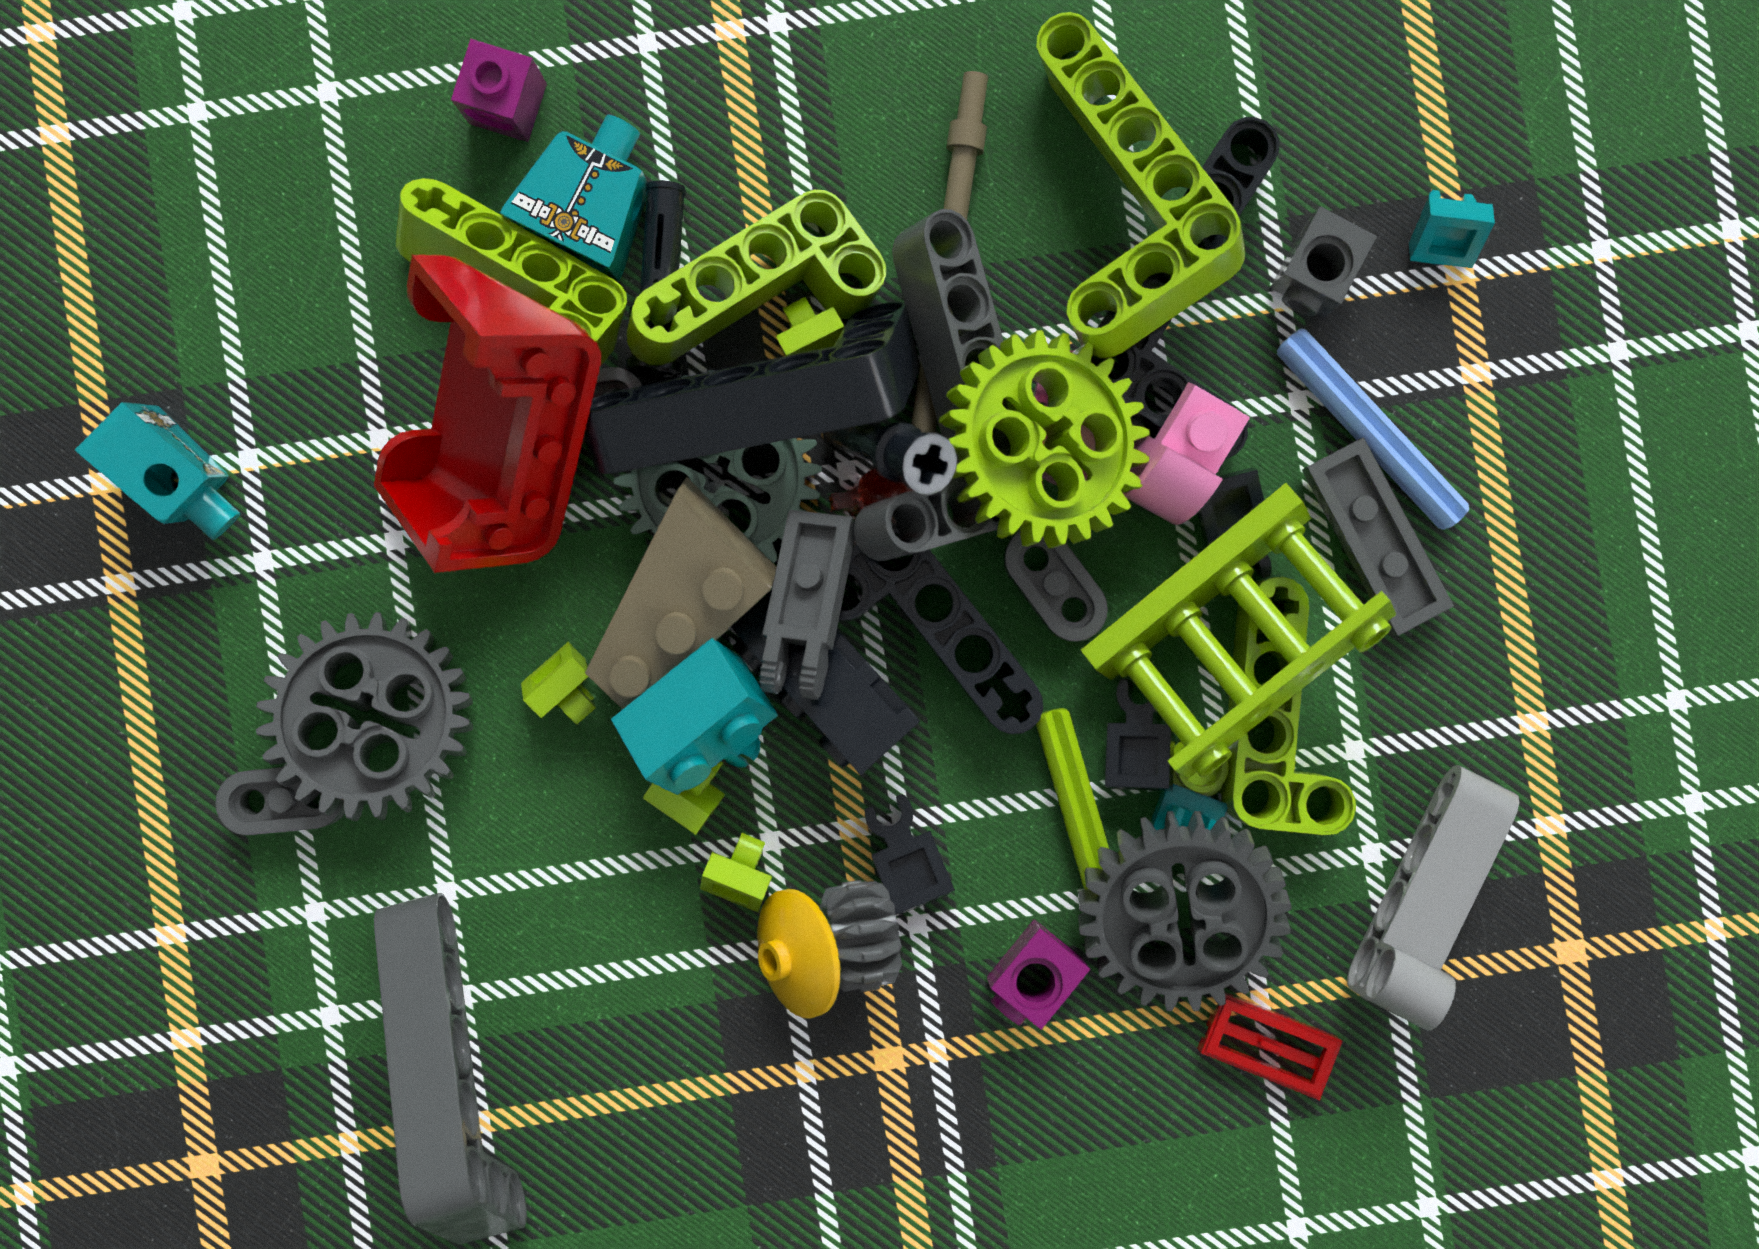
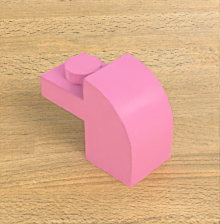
[1122,382,1250,525]

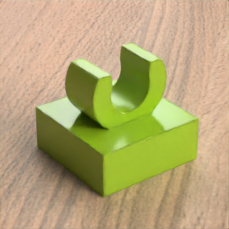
[776,297,844,356]
[521,641,596,724]
[643,761,725,835]
[700,833,772,912]

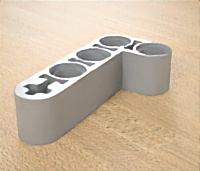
[1347,765,1519,1031]

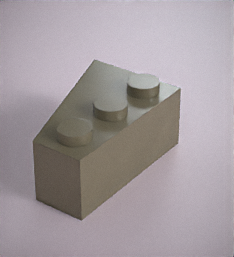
[585,477,777,709]

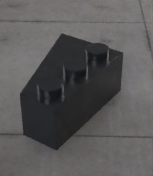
[731,590,920,776]

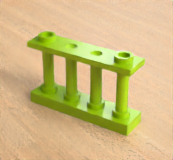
[1081,483,1397,779]

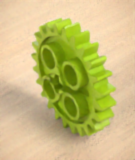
[939,330,1150,549]

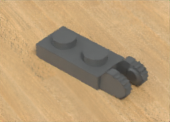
[759,510,855,700]

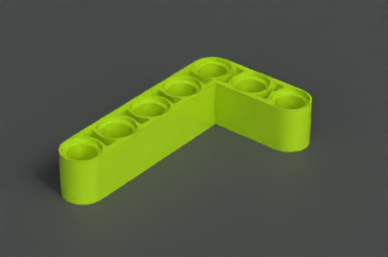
[1036,12,1245,358]

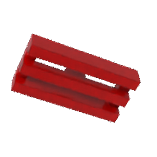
[1197,991,1343,1100]

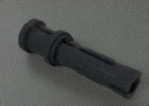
[625,180,686,379]
[821,422,957,494]

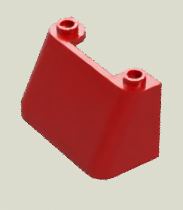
[374,255,601,573]

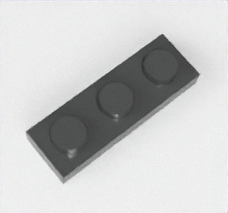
[1302,437,1454,636]

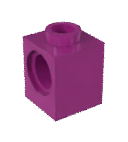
[451,38,547,142]
[987,919,1090,1030]

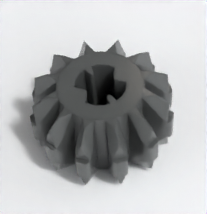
[819,880,902,993]

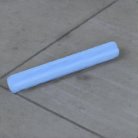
[1277,328,1469,530]

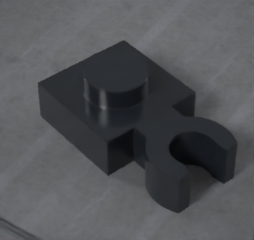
[1197,467,1272,578]
[1105,679,1175,791]
[865,794,955,916]

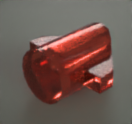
[829,469,912,520]

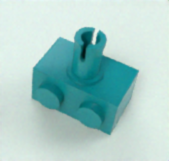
[611,638,778,795]

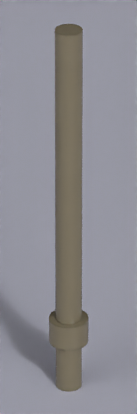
[911,71,988,433]

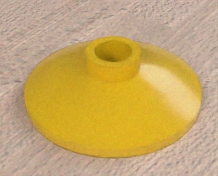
[757,889,840,1019]

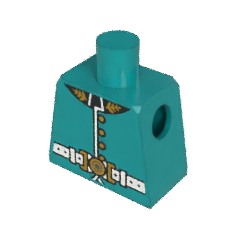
[500,114,648,282]
[75,402,241,540]

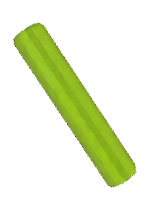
[1036,708,1109,889]

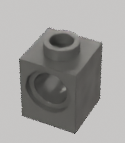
[1270,206,1377,317]

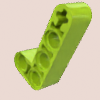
[396,178,627,365]
[627,190,886,365]
[1221,577,1356,835]

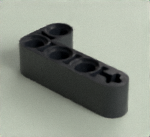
[839,523,1043,734]

